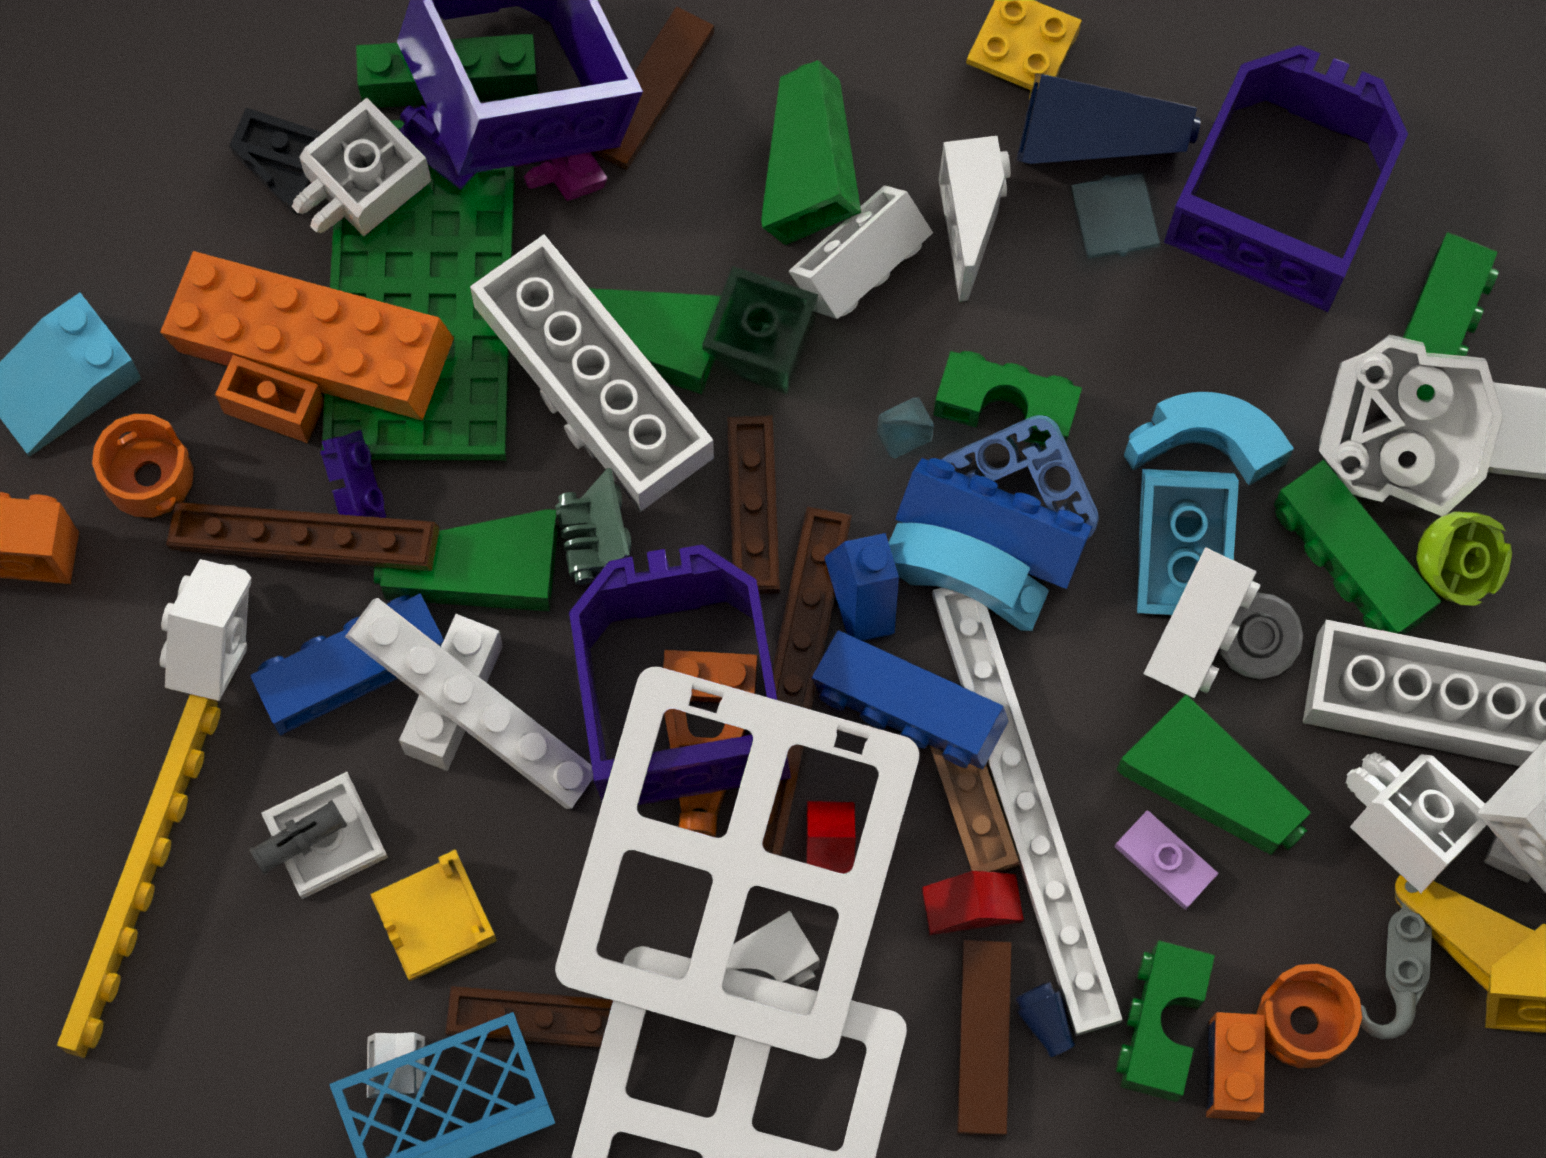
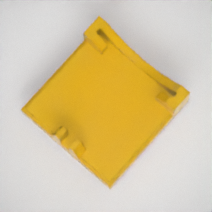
[966,0,1082,99]
[370,849,497,982]

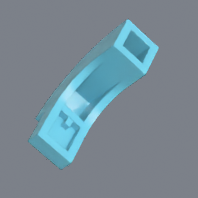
[1123,392,1294,485]
[889,523,1049,631]

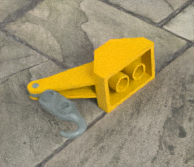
[1360,875,1546,1039]

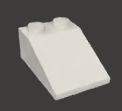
[938,136,1011,302]

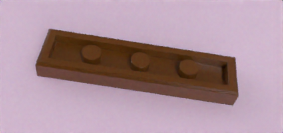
[592,6,714,170]
[727,415,780,594]
[957,940,1011,1137]
[445,986,640,1053]

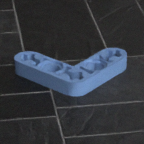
[942,415,1099,538]

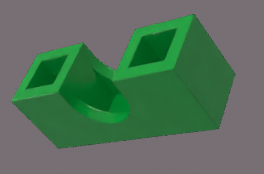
[933,351,1082,447]
[1115,940,1215,1102]

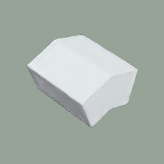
[367,1032,425,1099]

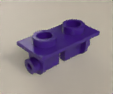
[399,105,477,190]
[320,430,387,518]

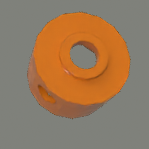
[92,414,194,518]
[1256,964,1362,1069]

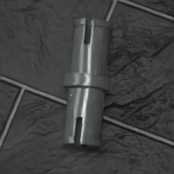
[249,800,347,875]

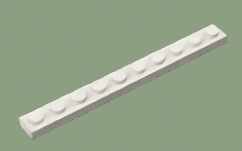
[932,588,1123,1036]

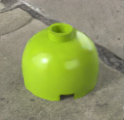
[1416,511,1512,606]

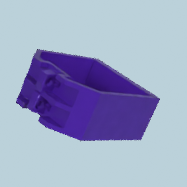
[397,0,643,176]
[1164,45,1408,312]
[569,545,791,805]

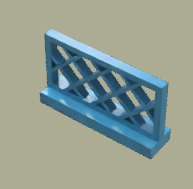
[329,1012,555,1158]

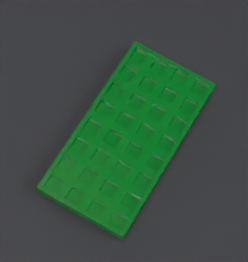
[322,120,515,461]

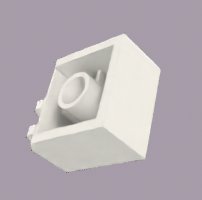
[291,98,431,237]
[160,559,251,701]
[1345,752,1487,893]

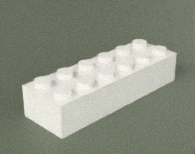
[470,234,714,512]
[1303,620,1546,766]

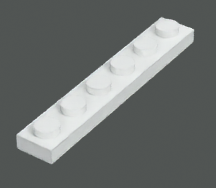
[345,598,593,809]

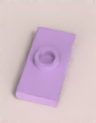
[1114,810,1219,910]

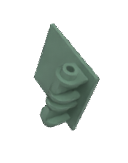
[555,468,631,585]

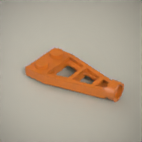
[663,650,758,837]

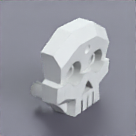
[1319,335,1503,517]

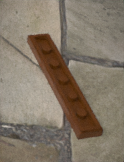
[166,502,440,571]

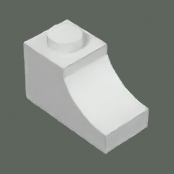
[727,911,820,987]

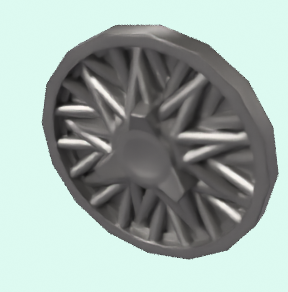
[1218,592,1303,679]

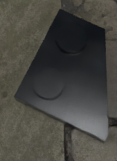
[229,108,324,215]

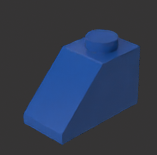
[824,533,899,642]

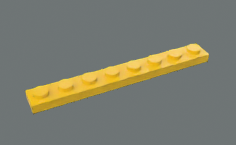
[57,694,221,1059]

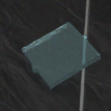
[1071,173,1160,259]

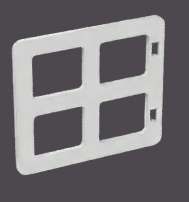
[555,667,919,1059]
[572,946,907,1158]

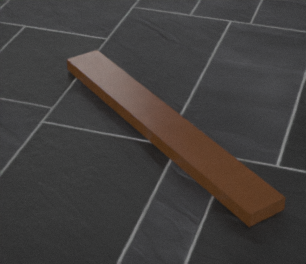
[762,506,852,856]

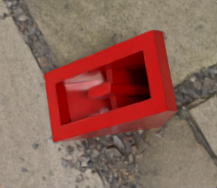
[806,801,856,874]
[922,871,1024,935]

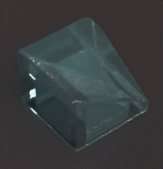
[877,397,934,458]

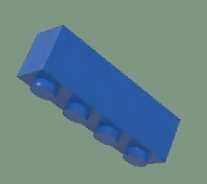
[895,458,1093,589]
[250,594,444,735]
[812,630,1009,770]

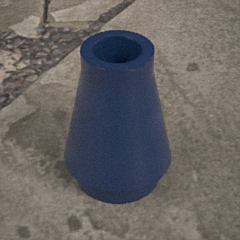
[1016,981,1076,1057]

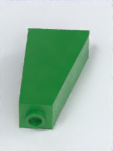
[761,60,861,245]
[589,288,732,395]
[374,509,559,612]
[1116,694,1311,855]

